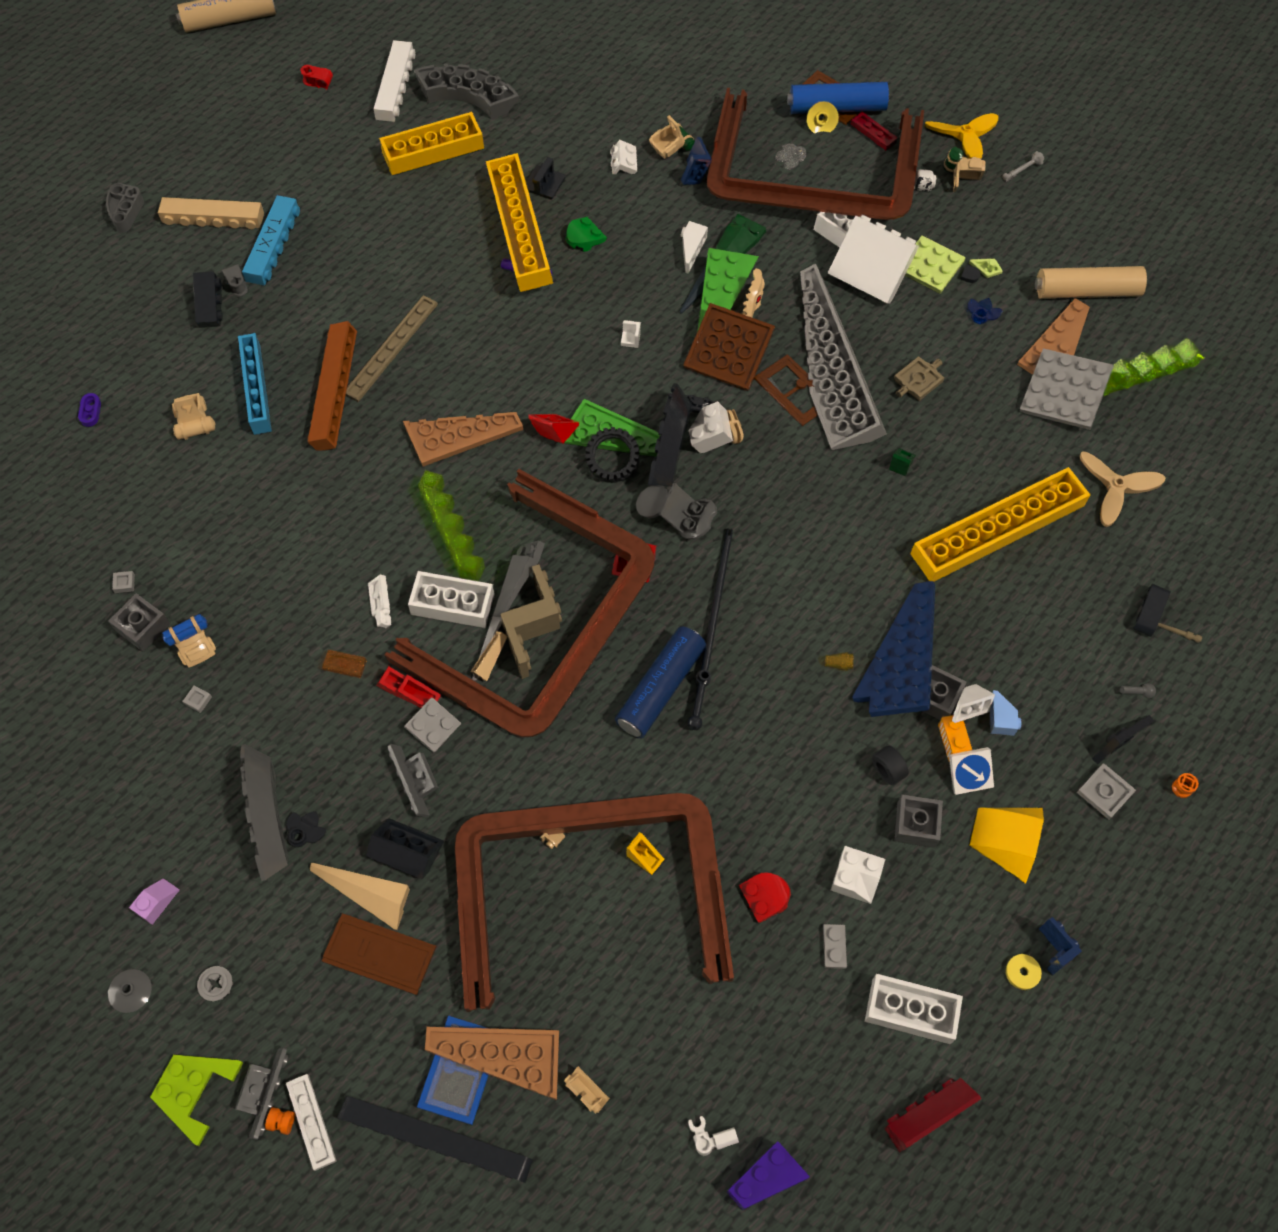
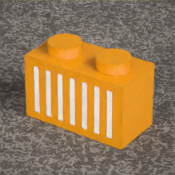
[938,715,972,762]

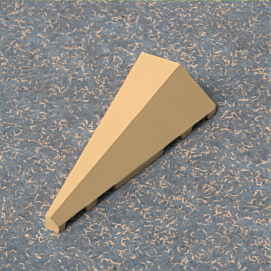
[310,863,410,930]

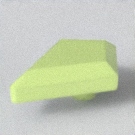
[969,259,1003,278]

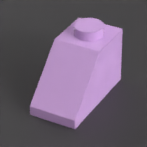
[129,879,179,925]

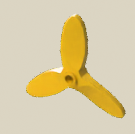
[924,113,998,159]

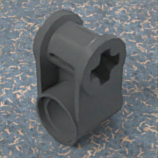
[222,264,248,297]

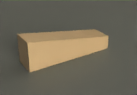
[470,632,507,681]

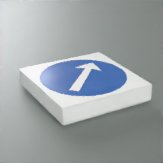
[949,747,994,795]

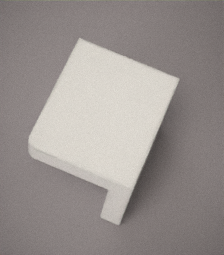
[621,320,641,348]

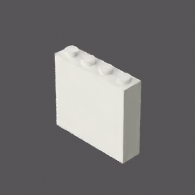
[828,215,919,303]

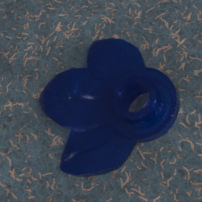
[968,298,1002,324]

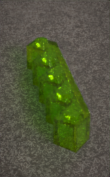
[1103,338,1204,396]
[418,470,485,582]

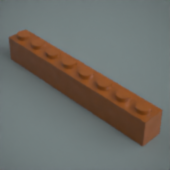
[308,321,357,451]

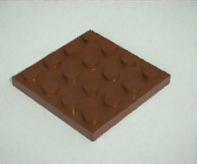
[683,303,775,391]

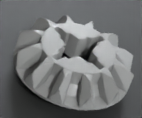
[197,966,233,1002]

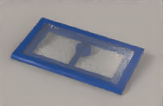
[417,1016,488,1125]

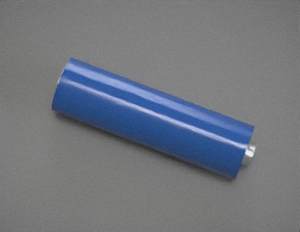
[787,82,889,114]

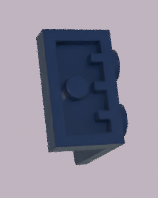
[681,137,712,185]
[1039,917,1082,976]

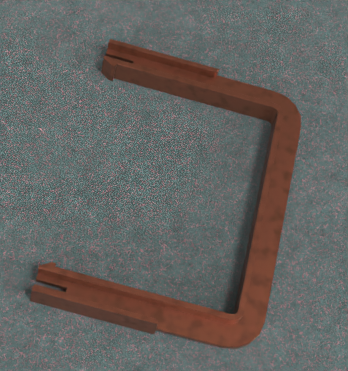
[707,88,924,220]
[385,469,654,737]
[455,793,734,1012]

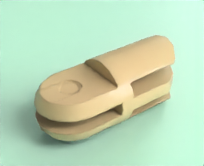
[727,409,743,444]

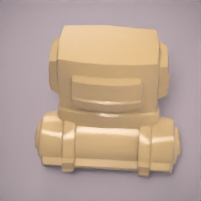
[172,393,216,440]

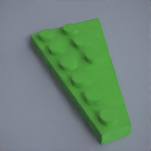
[697,248,759,332]
[564,399,661,457]

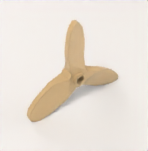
[1080,452,1166,527]

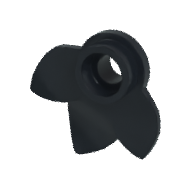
[286,811,326,847]

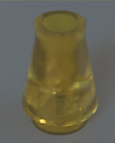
[825,652,854,671]

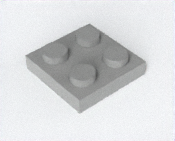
[404,697,461,753]
[1077,763,1136,820]

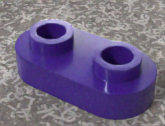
[78,393,101,427]

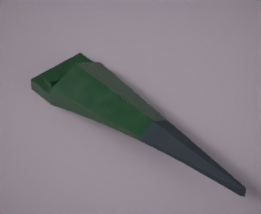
[680,214,766,314]

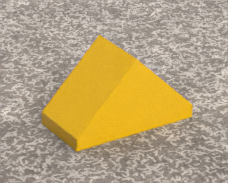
[627,832,664,875]

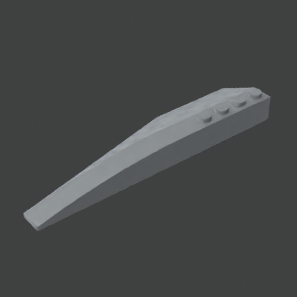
[800,264,887,450]

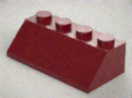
[885,1078,982,1152]

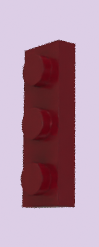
[851,112,897,151]

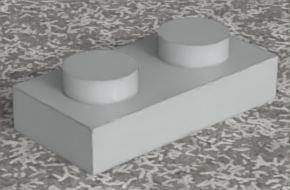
[823,924,847,969]

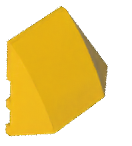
[969,808,1044,884]

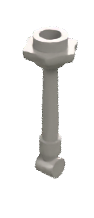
[1002,151,1044,182]

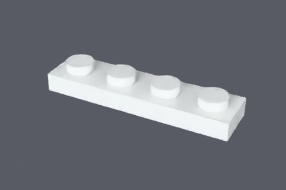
[286,1074,337,1171]

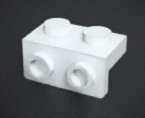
[610,140,637,174]

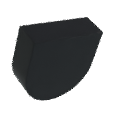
[960,264,980,283]

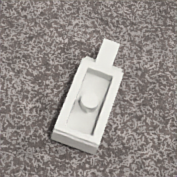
[368,574,391,628]

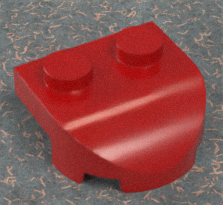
[739,873,791,923]

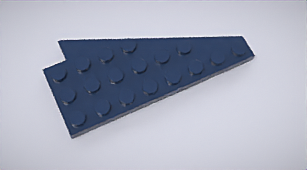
[853,581,935,717]

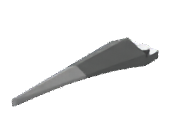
[472,540,545,681]

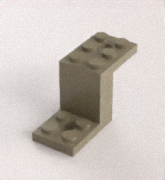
[500,564,562,679]

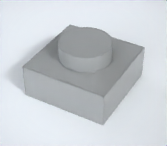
[112,571,135,593]
[182,686,212,713]

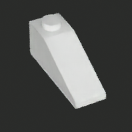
[681,221,708,273]
[952,684,995,723]

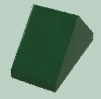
[889,448,916,477]

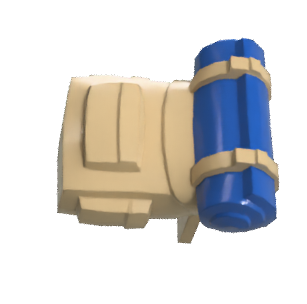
[162,614,216,667]

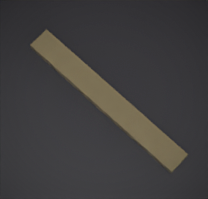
[345,295,438,402]

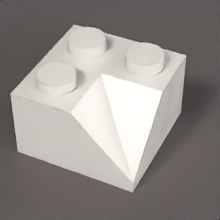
[689,401,733,453]
[831,846,885,904]

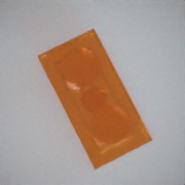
[322,650,367,678]

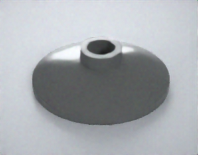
[108,969,152,1013]

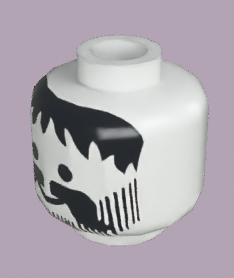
[914,169,936,192]

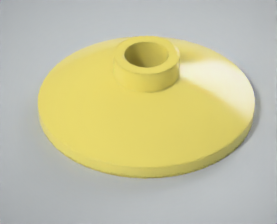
[807,101,839,133]

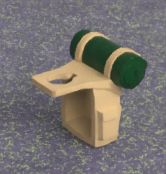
[649,115,695,159]
[943,147,985,192]

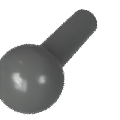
[1120,683,1156,698]

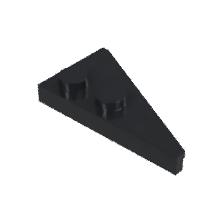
[1092,715,1155,765]

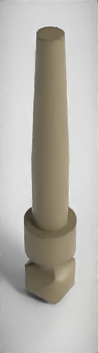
[1158,623,1202,643]

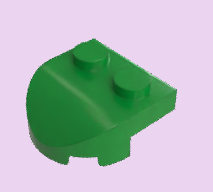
[565,217,607,252]

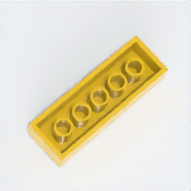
[379,112,484,175]

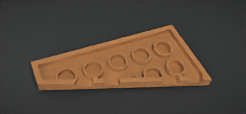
[1017,298,1090,374]
[403,412,523,467]
[425,1027,559,1100]

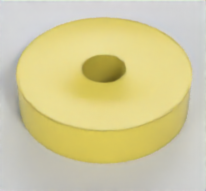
[1006,954,1042,990]

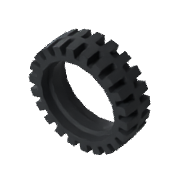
[585,427,640,483]

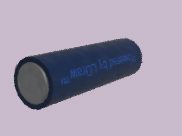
[615,626,706,739]

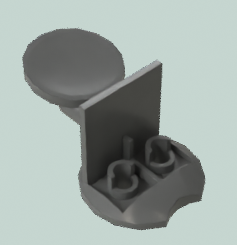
[636,483,717,540]

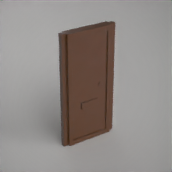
[322,913,437,995]

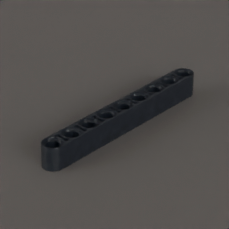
[337,1096,533,1183]

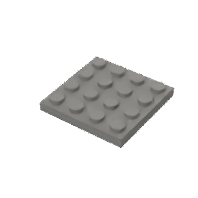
[1020,348,1113,430]

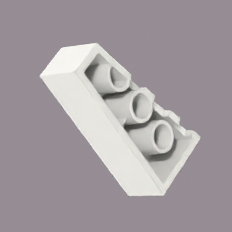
[814,212,853,248]

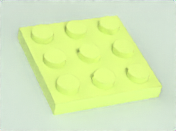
[905,236,966,294]

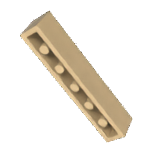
[158,197,264,229]

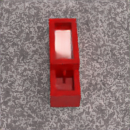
[376,666,441,708]

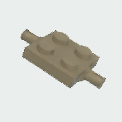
[894,356,944,401]

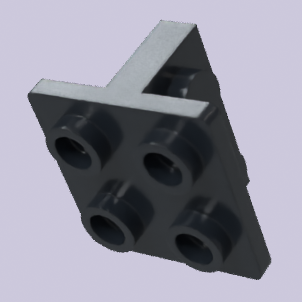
[526,157,566,199]

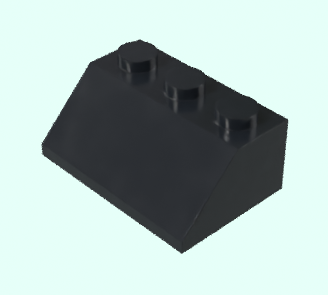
[366,818,444,879]

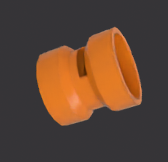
[1172,773,1198,798]
[265,1107,295,1135]

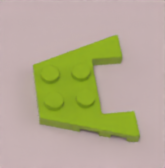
[150,1055,243,1146]

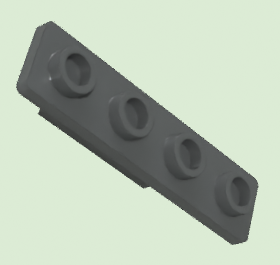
[387,744,439,817]
[235,1047,288,1140]

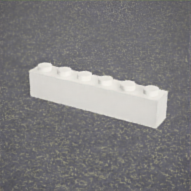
[374,40,415,122]

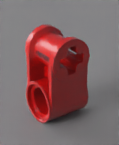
[300,65,333,90]

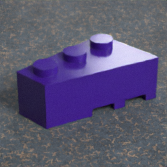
[727,1141,810,1210]

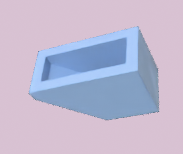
[990,690,1021,735]

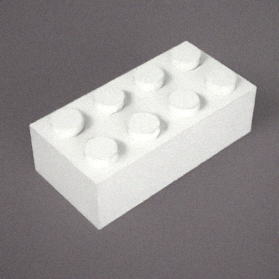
[408,571,494,628]
[865,974,963,1044]

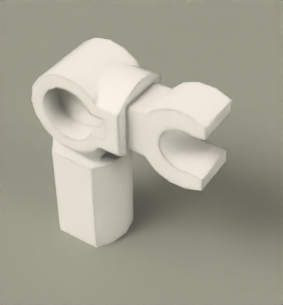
[689,1116,739,1156]

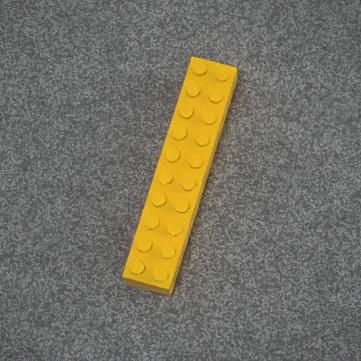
[486,153,553,292]
[911,467,1090,581]

